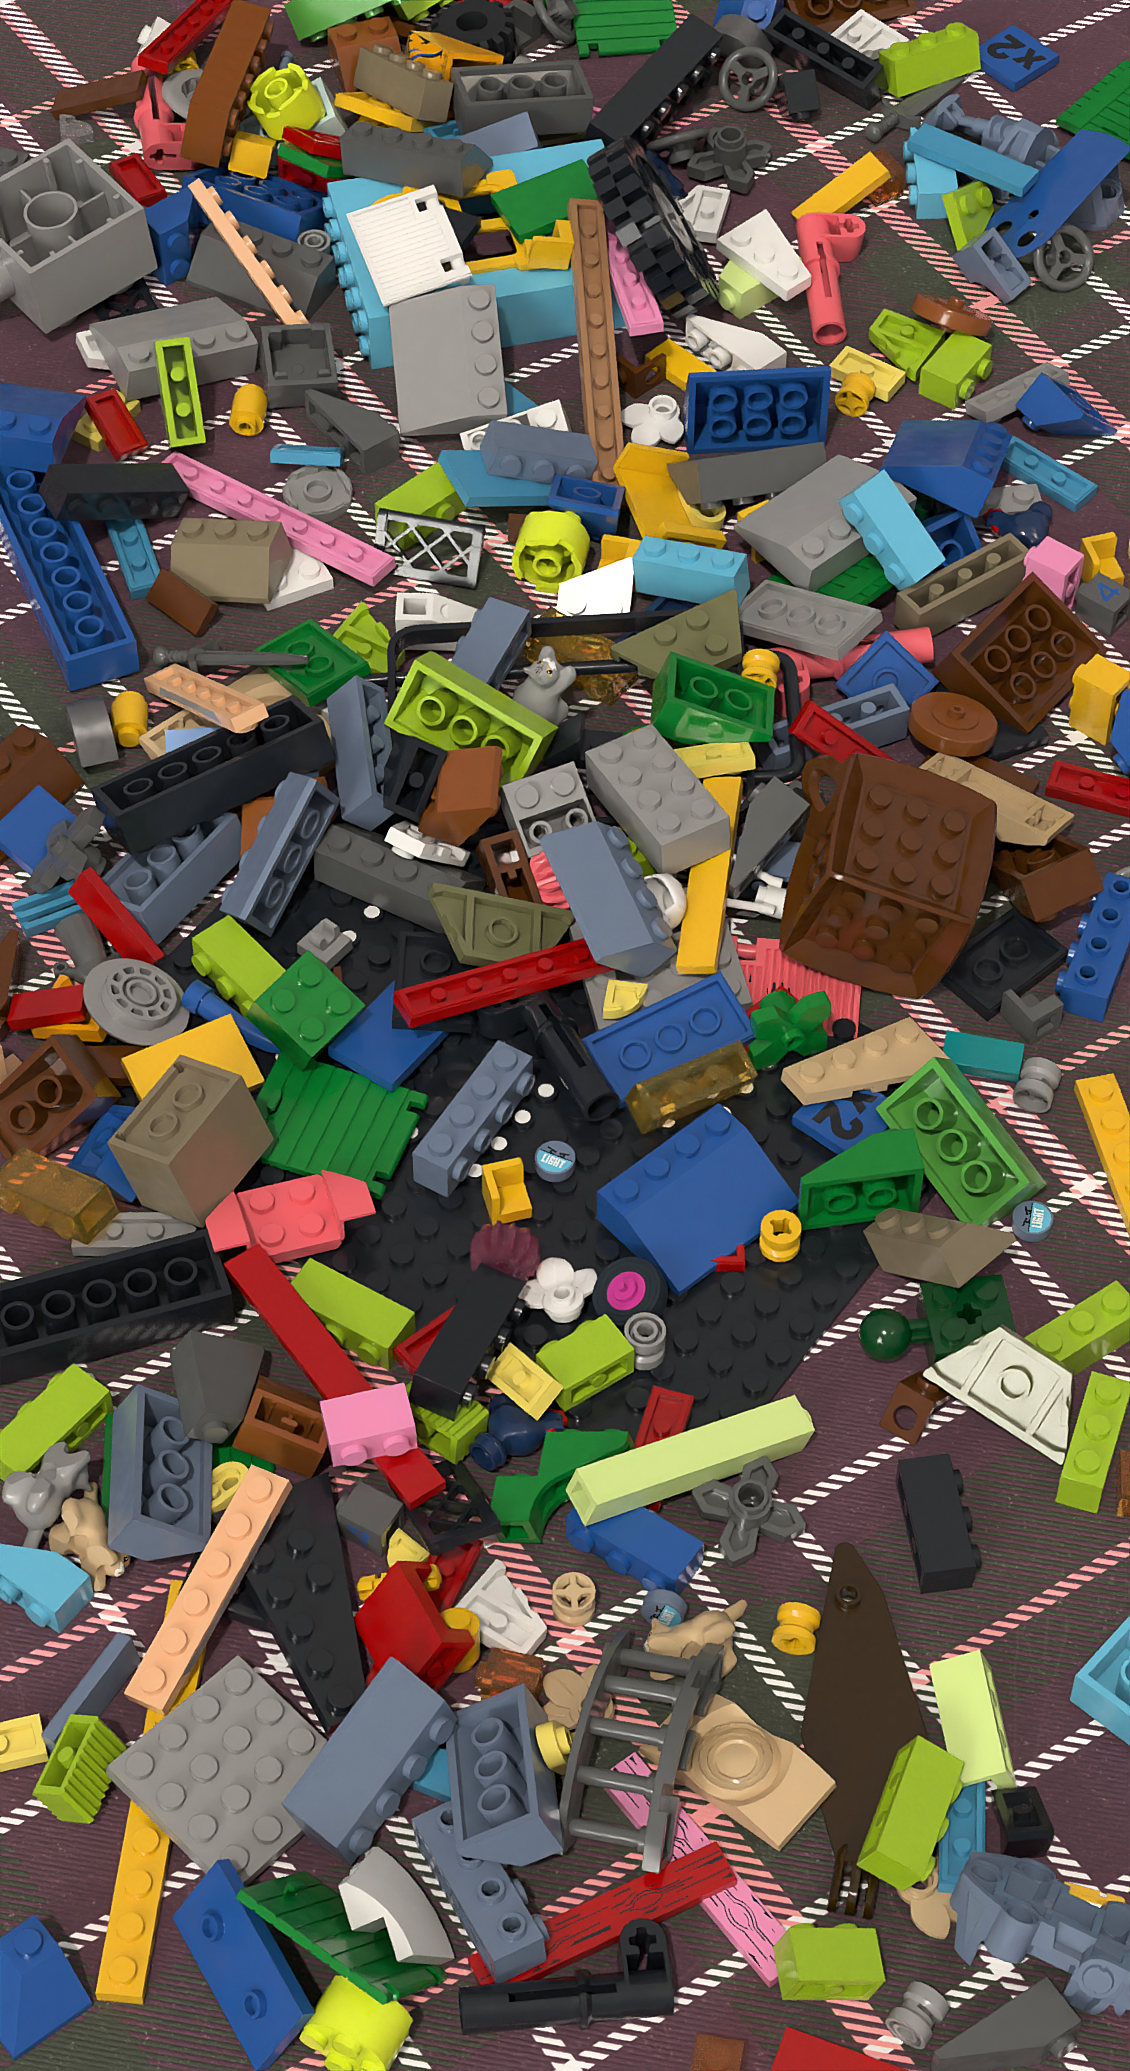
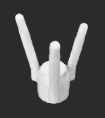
[726,854,787,919]

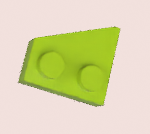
[941,180,994,251]
[868,308,945,381]
[333,602,405,673]

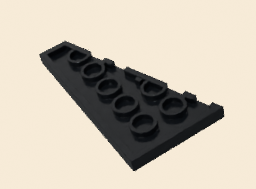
[211,1472,366,1736]

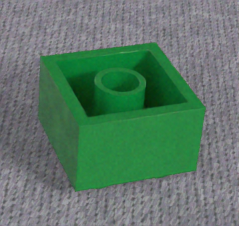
[245,950,366,1071]

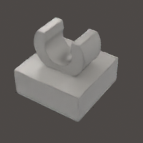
[297,918,353,970]

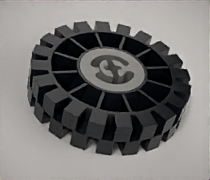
[587,135,720,321]

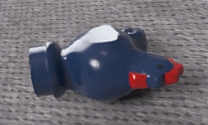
[983,501,1053,550]
[469,1393,569,1471]

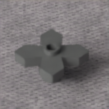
[687,126,772,194]
[27,806,106,894]
[691,1456,806,1568]

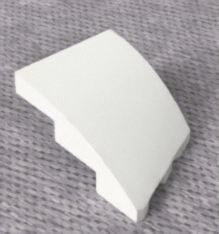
[338,1847,455,1965]

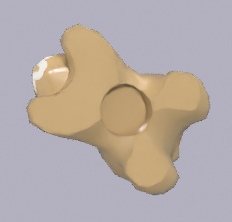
[48,1482,131,1592]
[643,1600,747,1681]

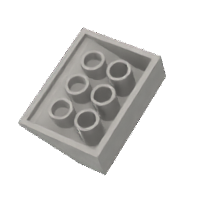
[388,284,507,436]
[89,297,258,401]
[734,454,917,592]

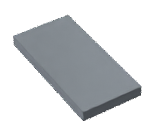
[738,579,883,661]

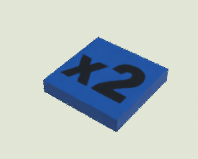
[979,25,1059,92]
[792,1089,890,1155]

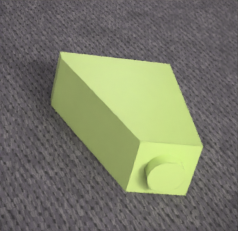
[718,256,802,319]

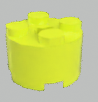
[247,63,326,144]
[512,511,590,594]
[299,1975,413,2071]

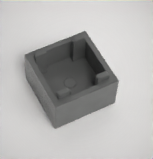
[258,323,338,408]

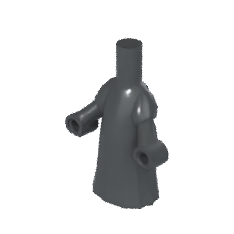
[53,912,122,994]

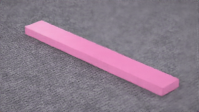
[161,451,396,587]

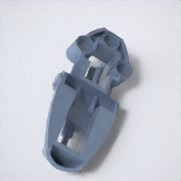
[921,94,1125,231]
[949,1852,1130,2016]

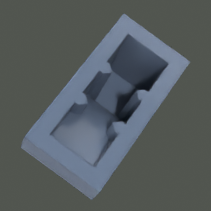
[952,227,1033,304]

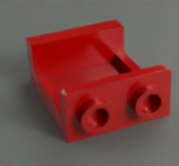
[354,1561,475,1693]

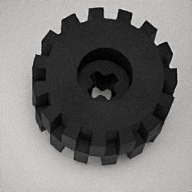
[431,0,518,65]

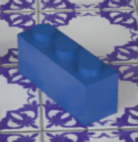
[566,1506,704,1596]

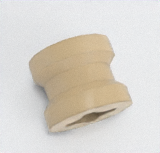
[552,1572,596,1628]

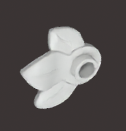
[621,395,684,446]
[522,1257,597,1323]

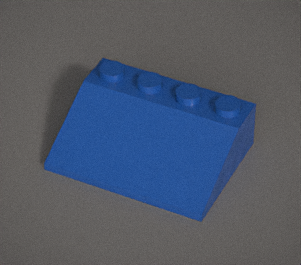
[181,161,329,243]
[683,366,831,454]
[0,382,87,473]
[879,420,1013,519]
[597,1103,798,1297]

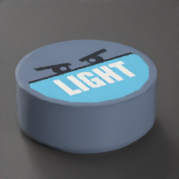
[535,1141,575,1182]
[1011,1201,1053,1242]
[641,1589,687,1626]

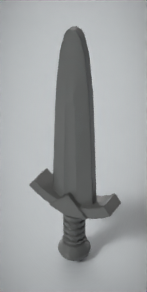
[865,73,969,142]
[153,639,309,673]

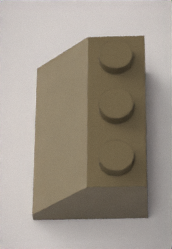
[170,518,293,604]
[863,1208,1016,1288]

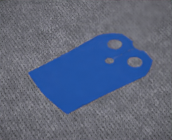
[984,129,1130,258]

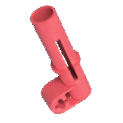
[131,56,205,170]
[795,213,866,346]
[766,627,934,718]

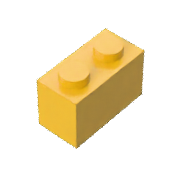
[1068,654,1130,746]

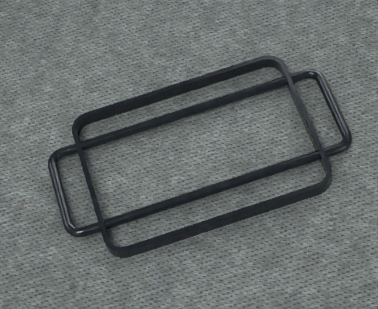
[363,609,806,845]

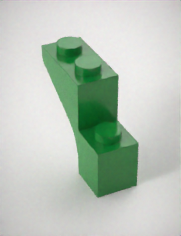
[490,1429,636,1543]

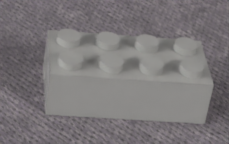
[585,724,730,875]

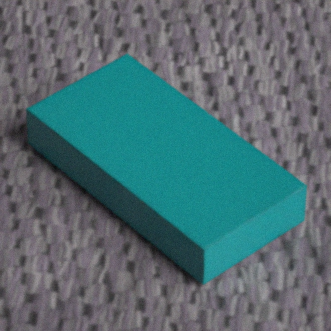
[943,1030,1025,1083]

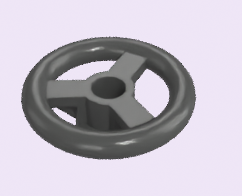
[533,0,579,44]
[718,46,778,112]
[646,127,709,165]
[1033,223,1094,291]

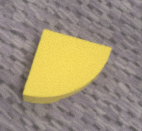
[603,979,648,1019]
[387,1528,430,1569]

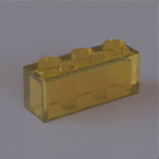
[524,606,638,706]
[624,1040,758,1134]
[0,1147,120,1245]

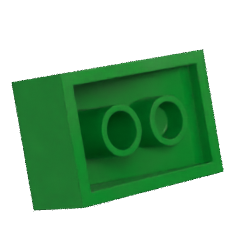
[650,651,775,744]
[797,1128,924,1231]

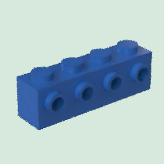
[1054,872,1130,1023]

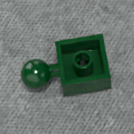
[858,1274,1016,1366]

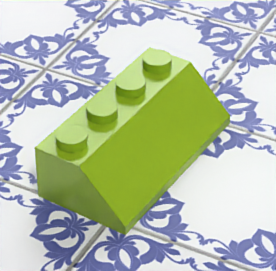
[384,650,559,792]

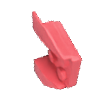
[205,1170,376,1263]

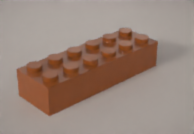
[180,0,274,168]

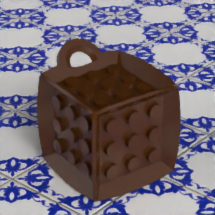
[779,753,997,999]

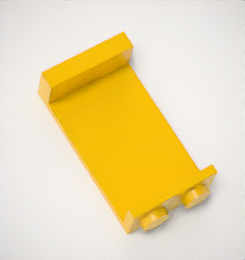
[612,442,727,549]

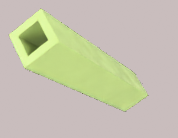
[565,1395,815,1526]

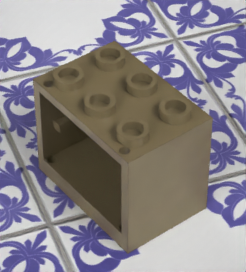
[107,1054,274,1228]

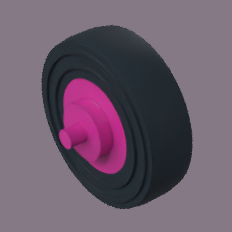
[592,1257,668,1332]

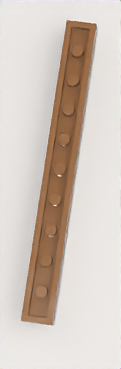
[567,198,628,512]

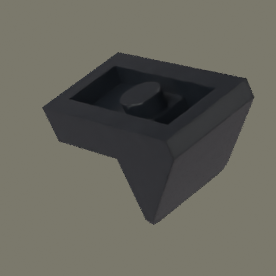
[543,713,623,769]
[991,1786,1054,1859]

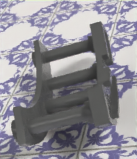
[555,1628,724,1873]

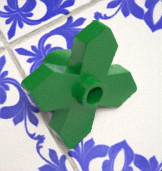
[747,990,831,1071]

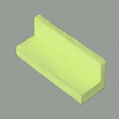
[930,1650,1018,1789]

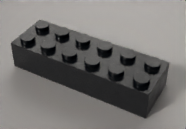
[582,13,723,151]
[90,694,336,855]
[0,1228,235,1385]

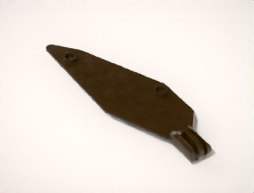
[800,1542,929,1920]

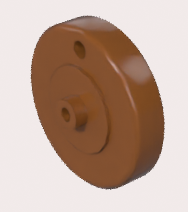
[911,293,993,337]
[907,692,998,757]

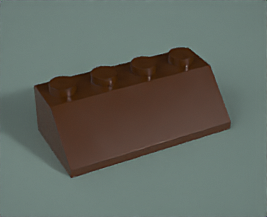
[0,724,84,866]

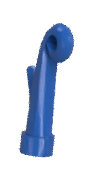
[181,980,281,1054]

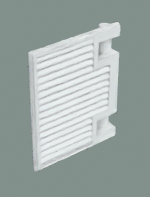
[346,185,472,307]

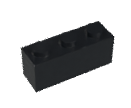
[895,1453,981,1594]

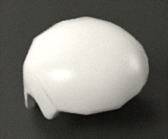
[644,873,687,930]

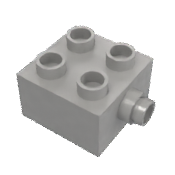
[0,138,158,334]

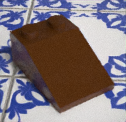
[989,834,1104,922]
[0,1034,122,1174]

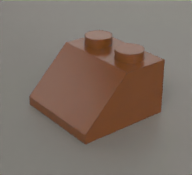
[327,16,402,92]

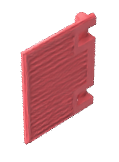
[732,936,861,1038]

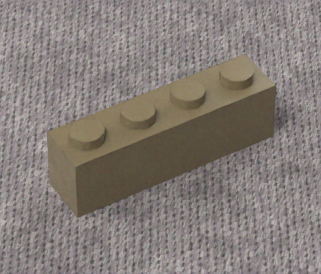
[353,44,454,123]
[894,532,1029,637]

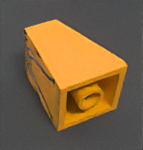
[405,30,504,118]

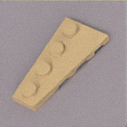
[781,1017,957,1105]

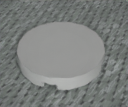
[282,465,353,523]

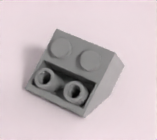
[498,761,596,859]

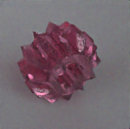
[469,1220,540,1284]

